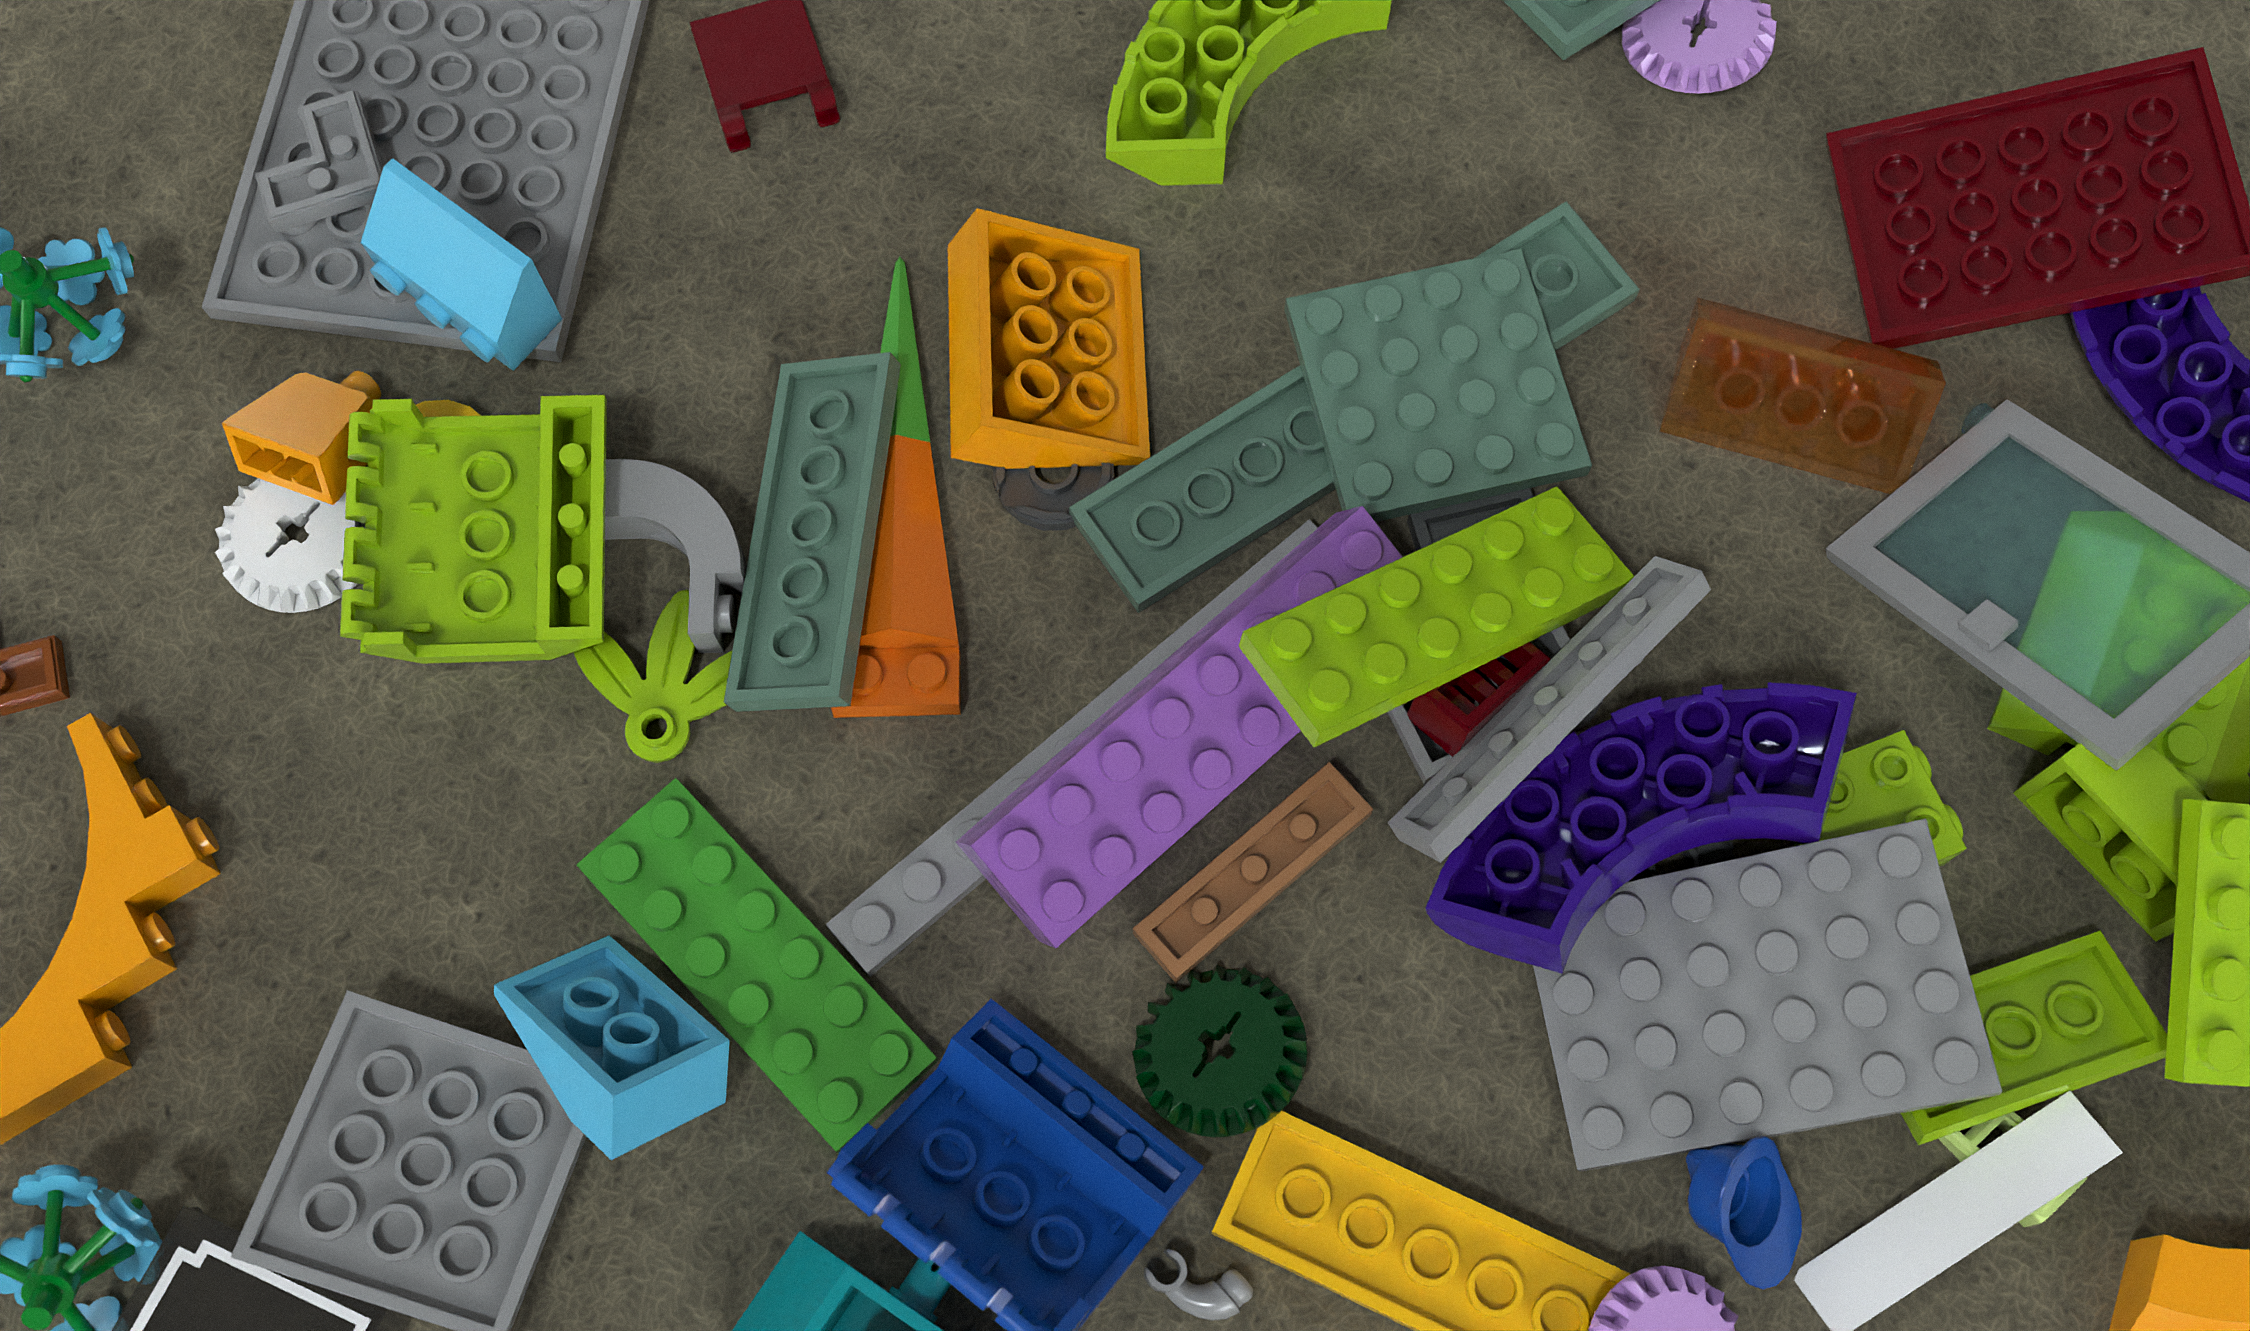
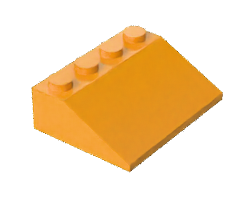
[948,208,1150,469]

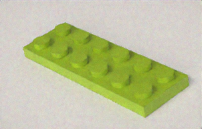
[1238,486,1634,748]

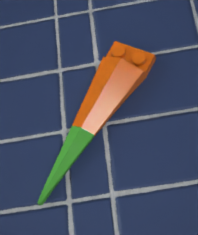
[831,257,961,718]

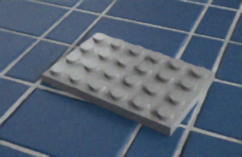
[1533,819,2002,1172]

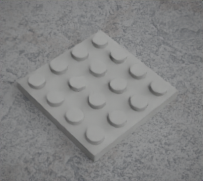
[231,990,586,1331]

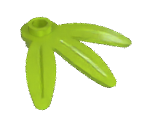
[573,590,732,763]

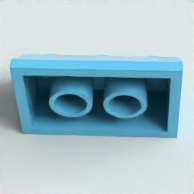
[361,158,562,371]

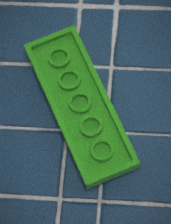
[576,778,939,1154]

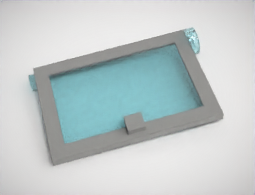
[1826,399,2250,771]

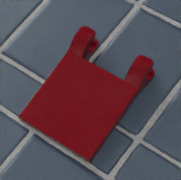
[689,0,840,153]

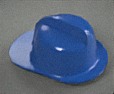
[1685,1135,1802,1289]

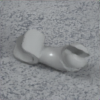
[1144,1249,1253,1321]

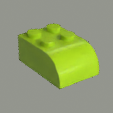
[2013,743,2207,942]

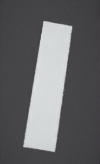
[1794,1091,2123,1331]

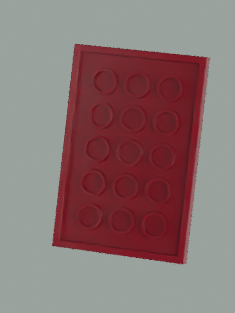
[1826,47,2250,353]

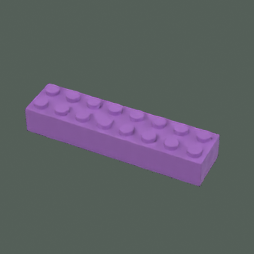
[956,506,1402,948]

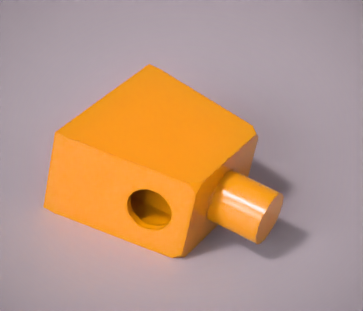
[222,371,381,505]

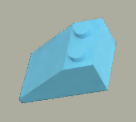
[494,935,730,1160]

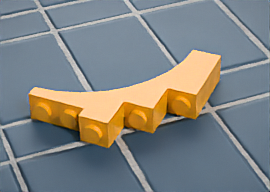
[0,713,221,1145]

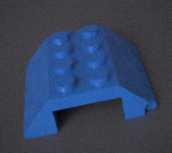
[827,999,1204,1331]

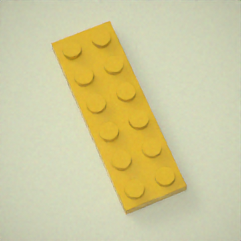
[1211,1111,1630,1331]

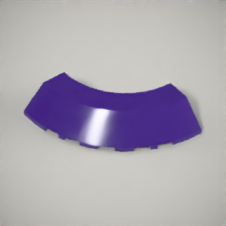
[2070,286,2250,503]

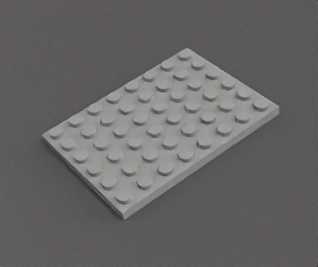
[202,0,650,362]

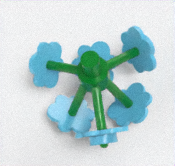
[0,227,134,383]
[0,1165,166,1331]

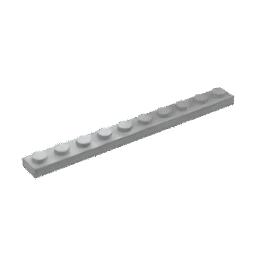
[826,519,1318,977]

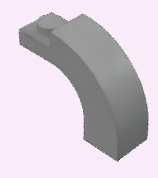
[605,459,747,653]

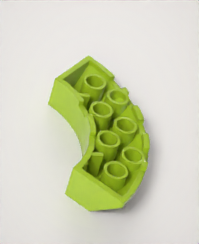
[1106,0,1392,186]

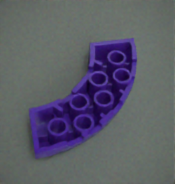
[1426,682,1857,973]

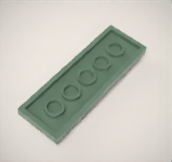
[724,352,901,712]

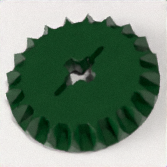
[1132,964,1308,1137]

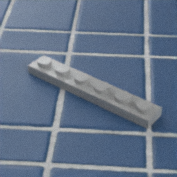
[1387,556,1711,863]

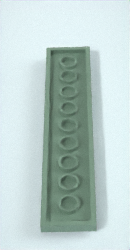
[1069,201,1640,613]

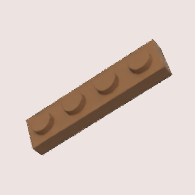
[1133,762,1373,983]

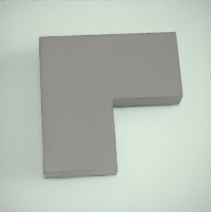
[255,89,383,233]

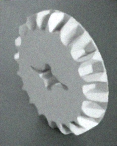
[215,478,365,613]

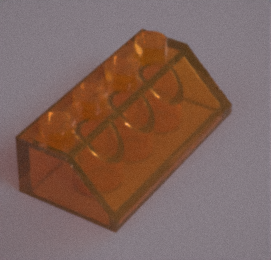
[1659,297,1946,494]

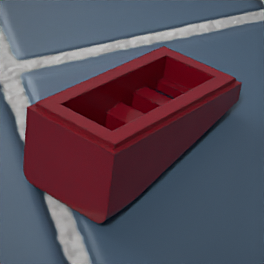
[1408,642,1551,757]

